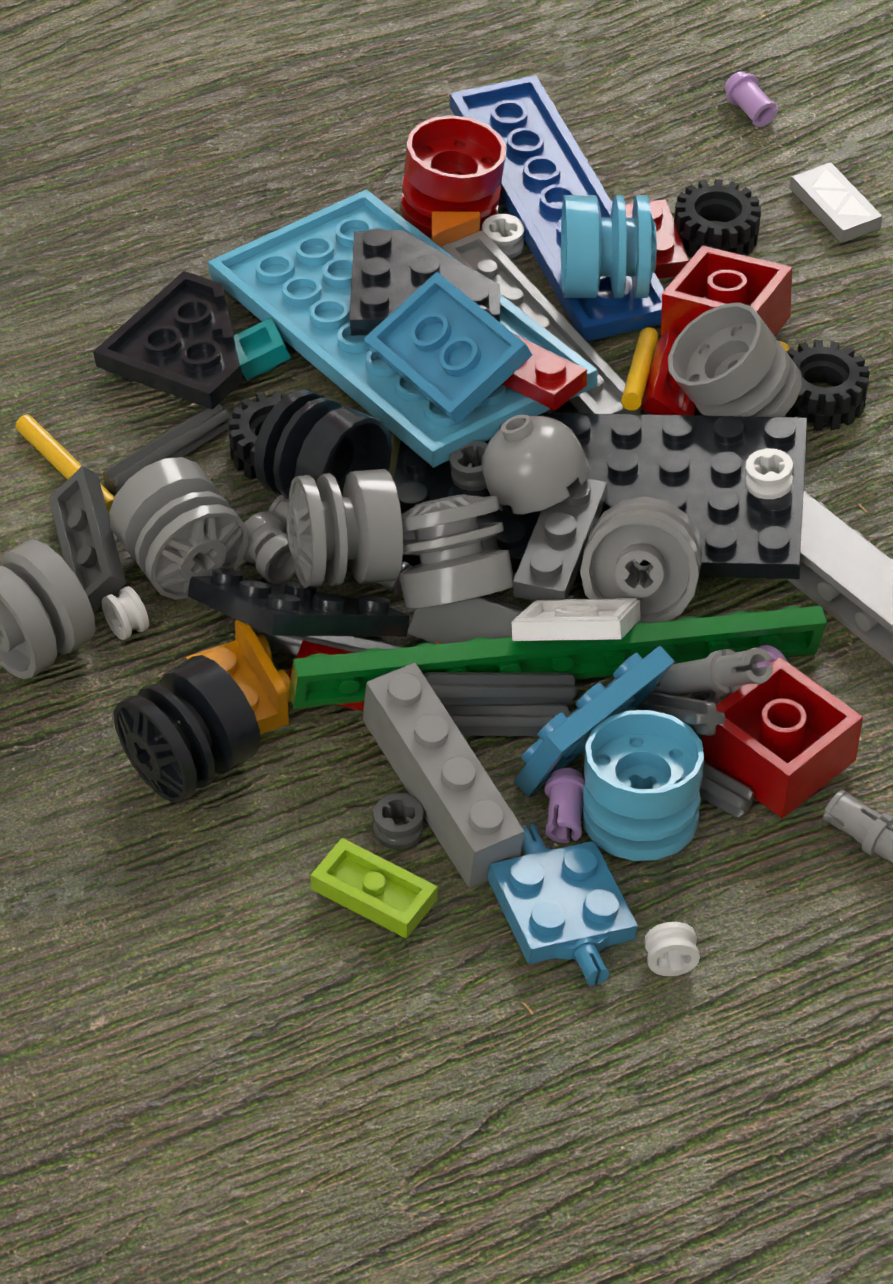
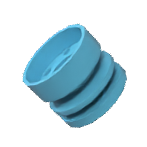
[561,195,657,298]
[582,710,704,861]

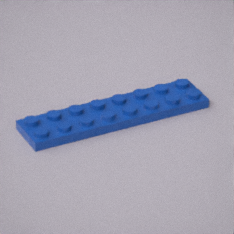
[450,75,665,342]

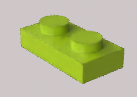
[310,838,438,939]

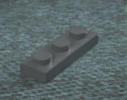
[49,466,126,613]
[513,477,607,601]

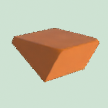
[432,212,480,248]

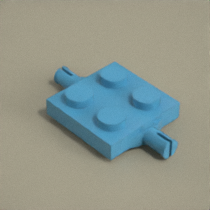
[487,824,638,986]

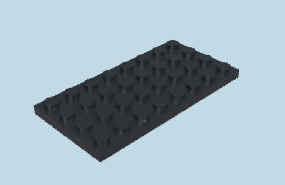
[394,413,807,579]

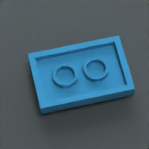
[364,272,533,425]
[514,646,675,797]

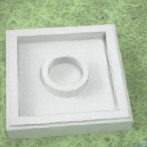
[511,598,641,641]

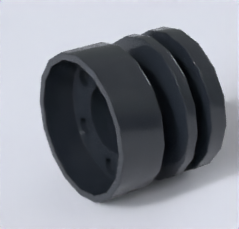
[253,389,392,499]
[114,655,261,803]

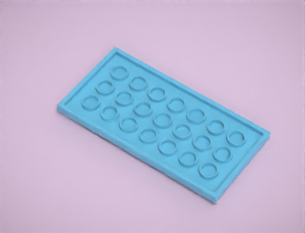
[208,189,598,468]

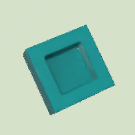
[234,318,291,380]

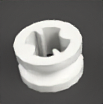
[482,214,524,259]
[746,448,793,499]
[102,586,149,640]
[644,922,700,976]

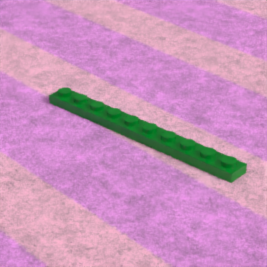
[289,606,827,709]

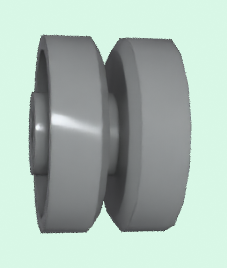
[580,496,703,623]
[0,539,96,679]

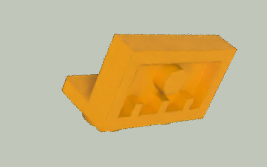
[186,620,291,734]

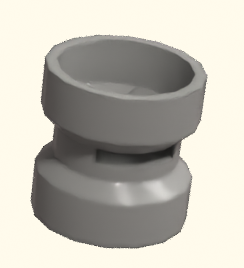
[243,512,296,584]

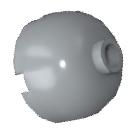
[482,415,590,514]

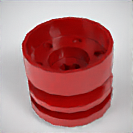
[400,115,506,238]

